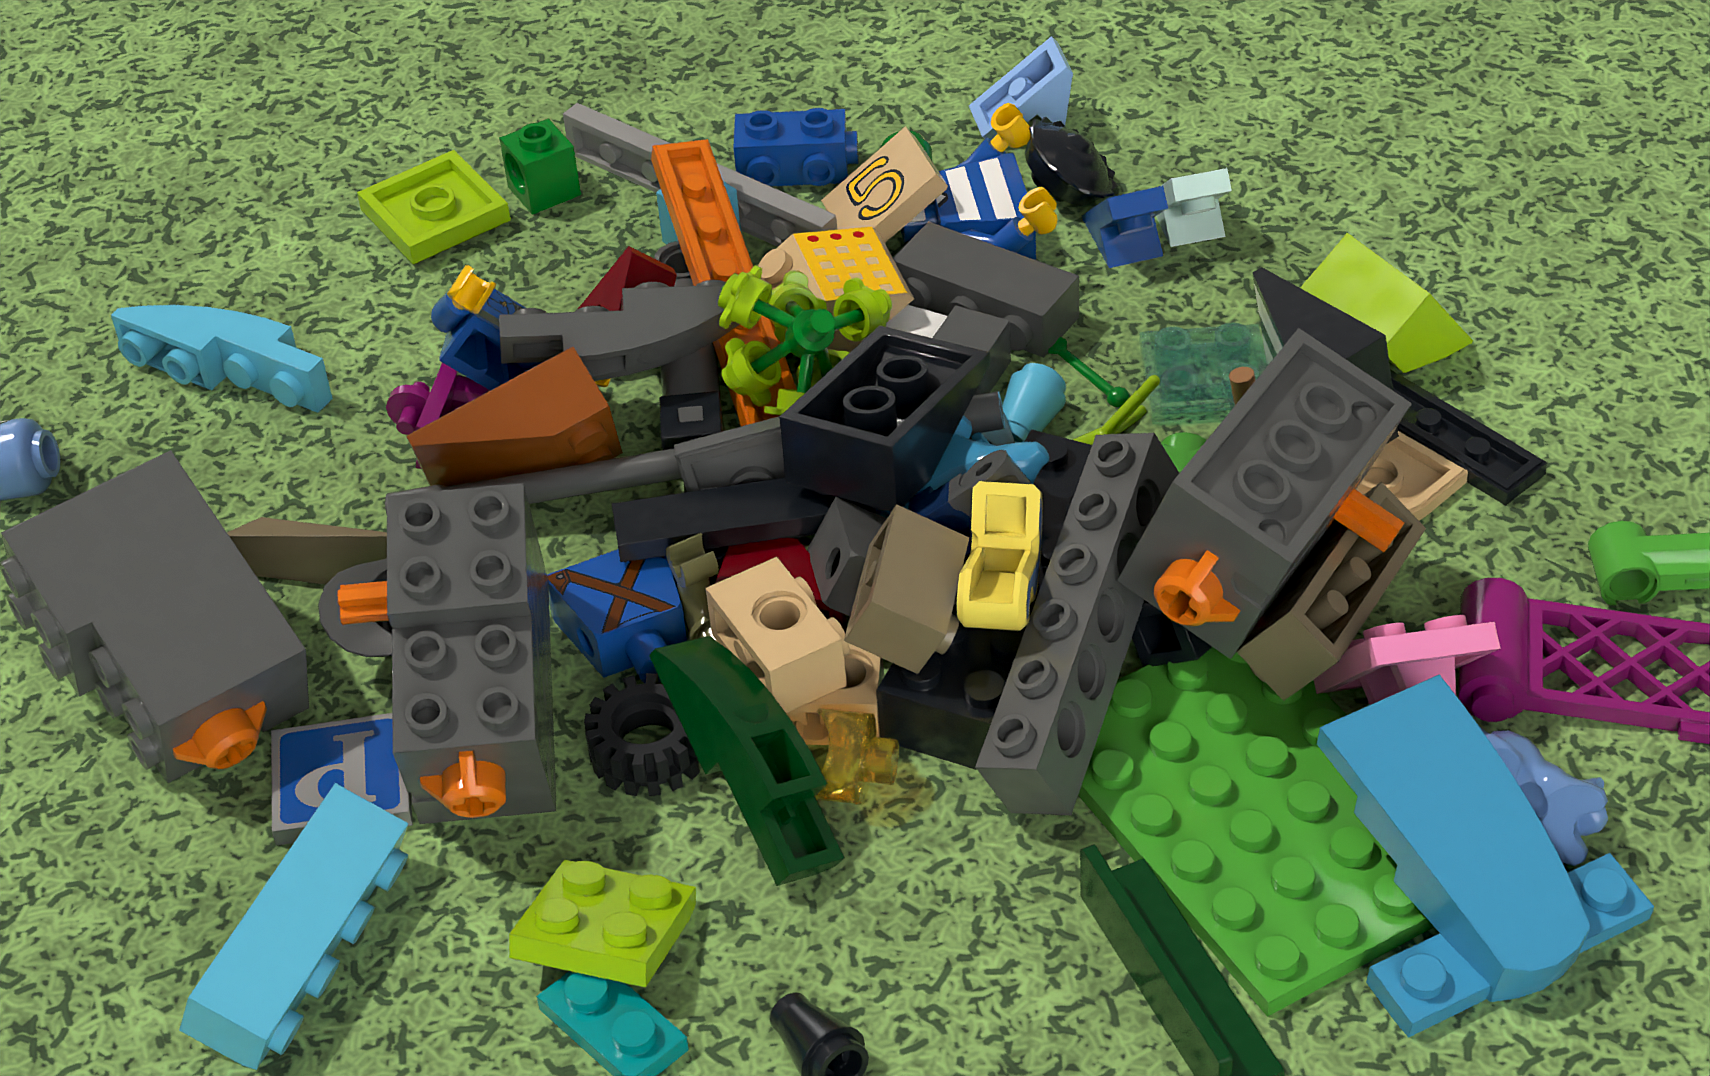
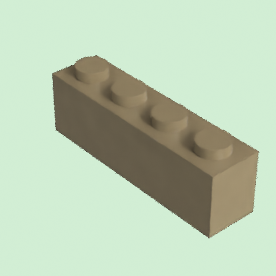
[1237,482,1426,701]

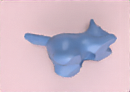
[1479,726,1608,866]

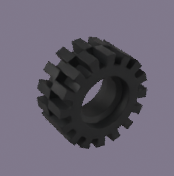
[584,673,700,796]

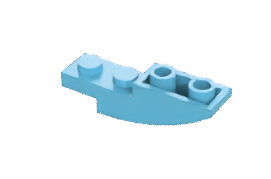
[111,305,333,413]

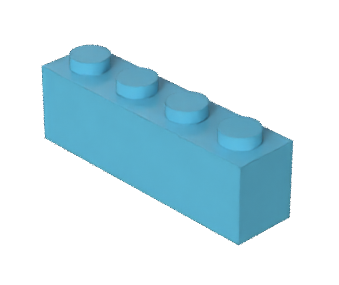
[179,783,409,1070]

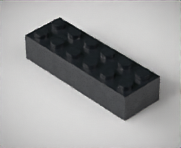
[876,429,1092,770]

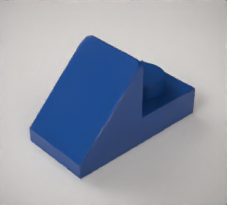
[1082,186,1168,268]

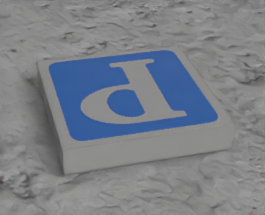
[271,713,413,845]

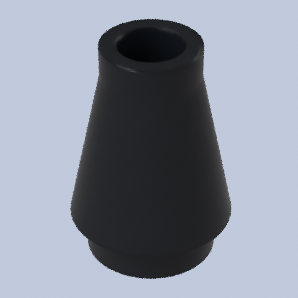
[769,992,869,1076]

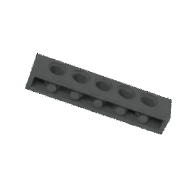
[975,433,1179,816]

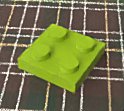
[357,150,511,265]
[509,860,696,987]

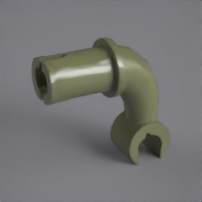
[666,533,719,641]

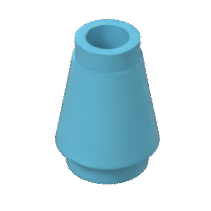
[1002,363,1066,443]

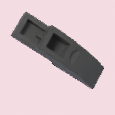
[499,280,739,381]

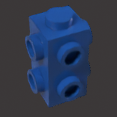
[733,108,859,187]

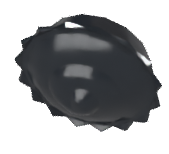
[1025,117,1118,206]

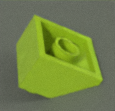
[1300,233,1473,373]

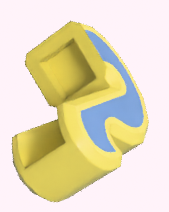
[957,481,1043,631]

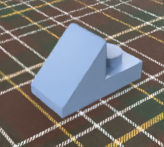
[969,36,1073,139]

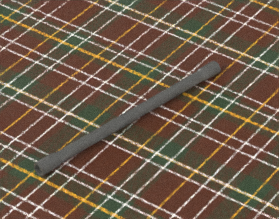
[385,391,1005,515]

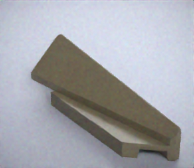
[227,517,387,584]

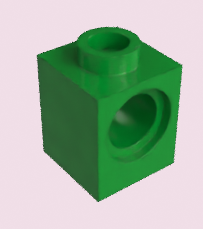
[499,118,581,215]

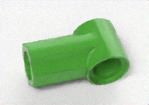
[1588,521,1710,605]

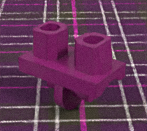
[386,363,490,469]

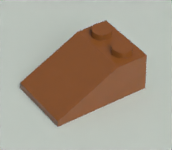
[406,347,623,486]

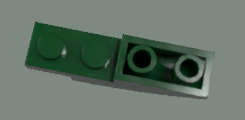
[649,636,845,886]

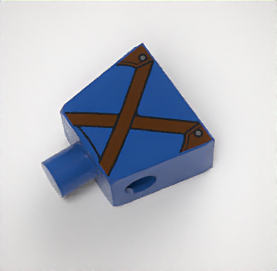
[547,549,687,683]

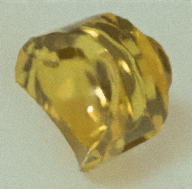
[815,708,899,805]

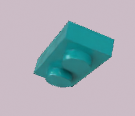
[536,971,689,1076]

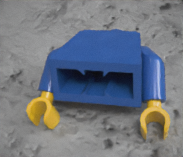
[431,265,611,391]

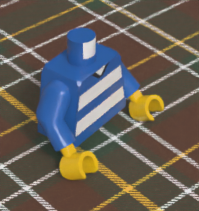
[901,103,1057,259]

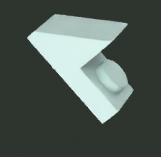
[1156,168,1232,247]

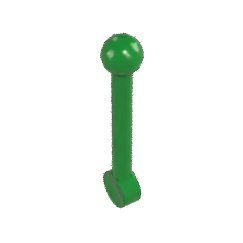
[1048,337,1130,407]

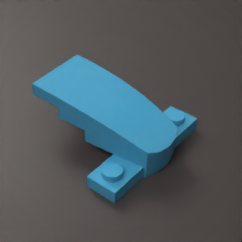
[1317,675,1654,1038]

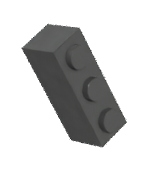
[893,221,1079,358]

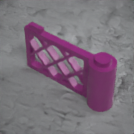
[1459,578,1710,744]

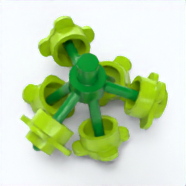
[718,265,892,415]

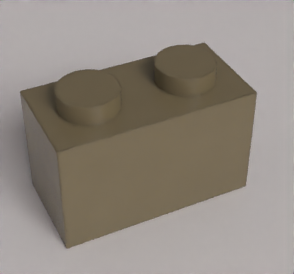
[844,504,969,674]

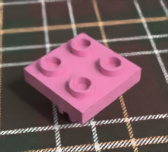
[1314,615,1501,705]

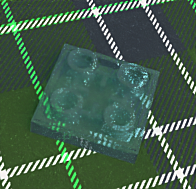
[1139,323,1267,424]

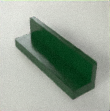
[1080,844,1285,1076]

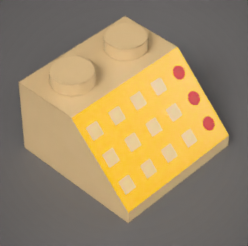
[757,227,914,353]

